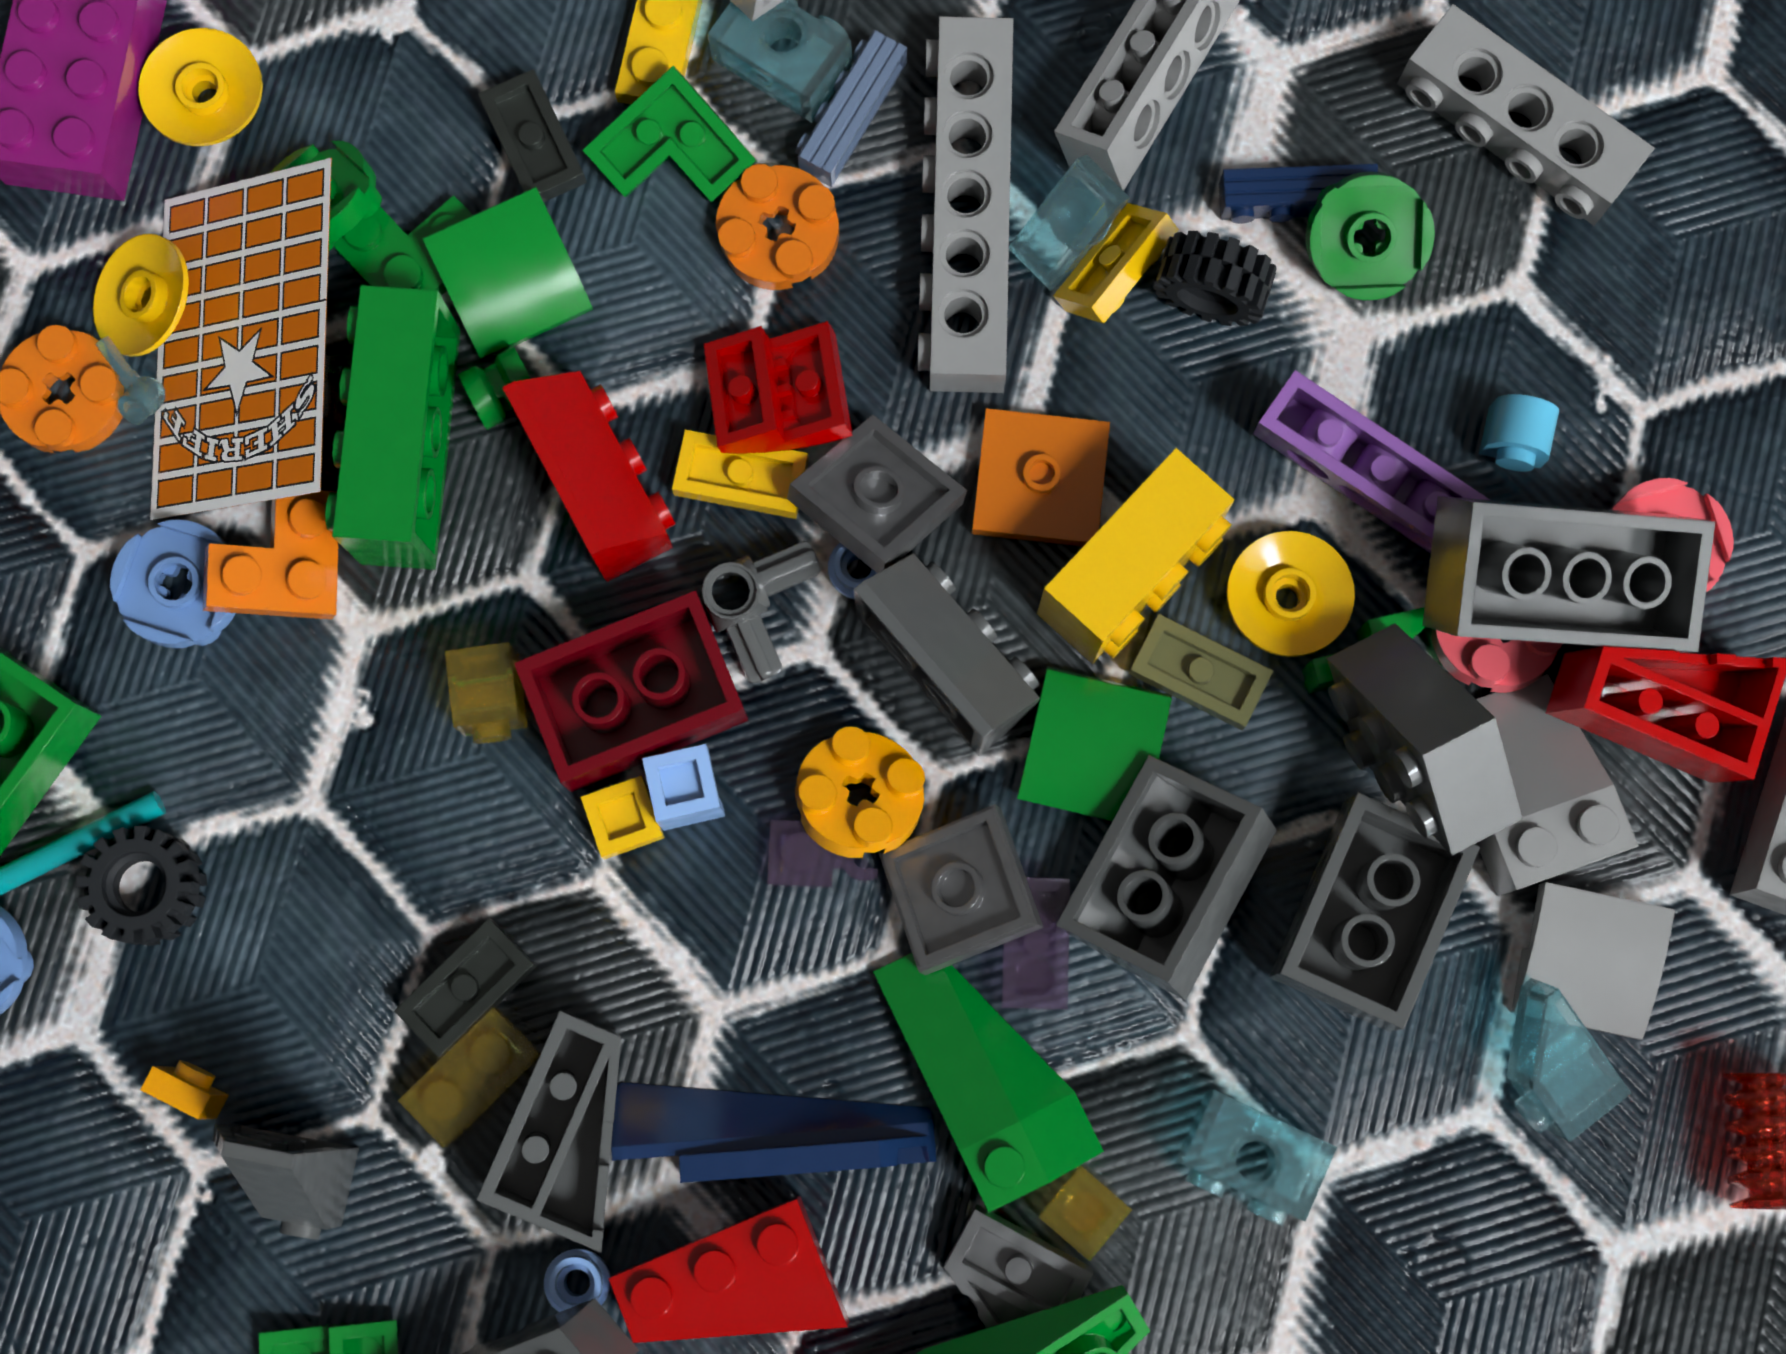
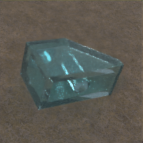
[1506,978,1632,1142]

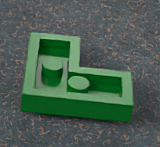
[583,66,758,202]
[333,195,473,296]

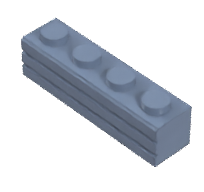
[795,30,907,187]

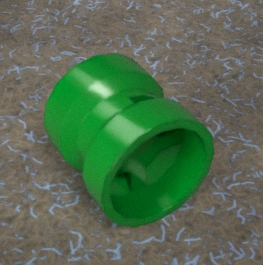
[458,347,531,430]

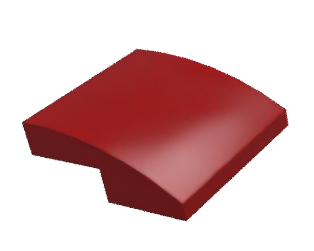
[703,321,853,454]

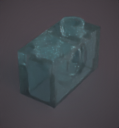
[708,0,852,123]
[1175,1090,1337,1227]

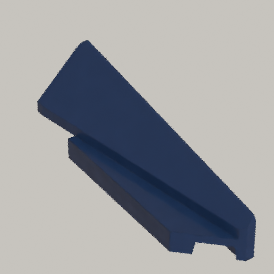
[611,1082,937,1183]

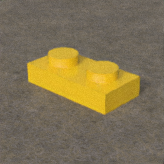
[615,0,702,104]
[1053,203,1179,324]
[672,430,809,519]

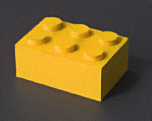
[1037,448,1235,664]

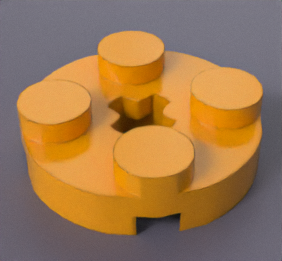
[795,727,925,858]

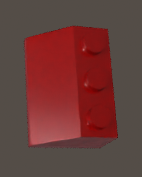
[502,371,676,582]

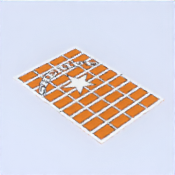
[150,158,332,520]

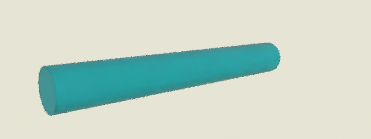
[0,791,166,896]

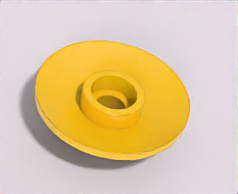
[139,28,263,146]
[93,234,189,357]
[1227,531,1355,657]

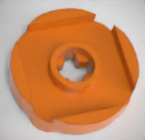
[716,164,839,290]
[0,325,127,453]

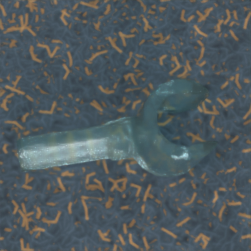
[95,336,166,425]

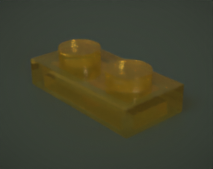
[398,1007,541,1148]

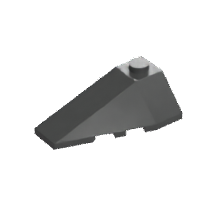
[211,1123,359,1239]

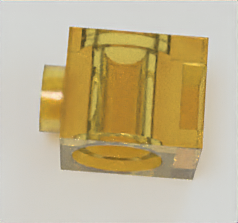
[445,642,527,744]

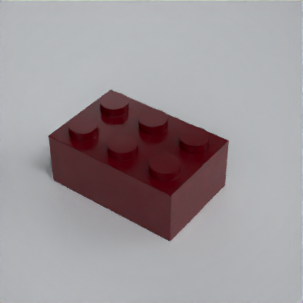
[514,590,749,792]

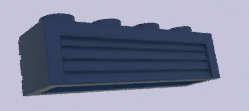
[1219,164,1378,224]

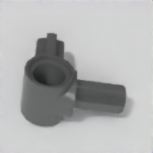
[701,541,821,683]

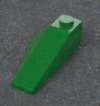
[873,953,1104,1213]

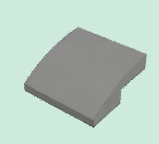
[1511,882,1675,1040]

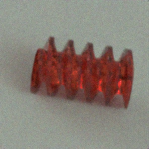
[1722,1073,1786,1210]

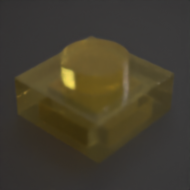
[1038,1165,1132,1261]

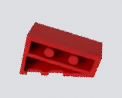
[1545,646,1786,783]
[608,1196,849,1343]

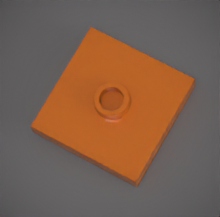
[972,408,1110,547]

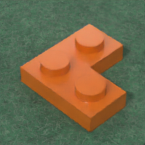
[203,490,338,620]

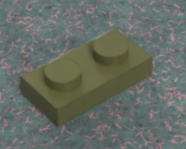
[1128,614,1273,731]

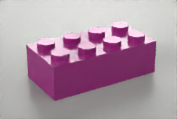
[0,0,167,201]

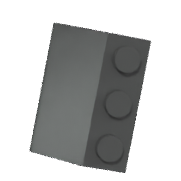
[854,553,1040,756]
[1056,755,1277,1000]

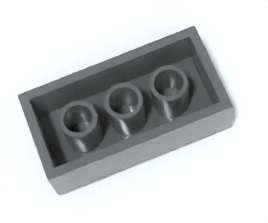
[1422,496,1716,652]

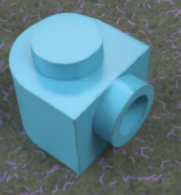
[1479,394,1559,472]

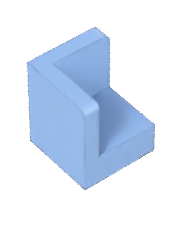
[642,744,725,831]

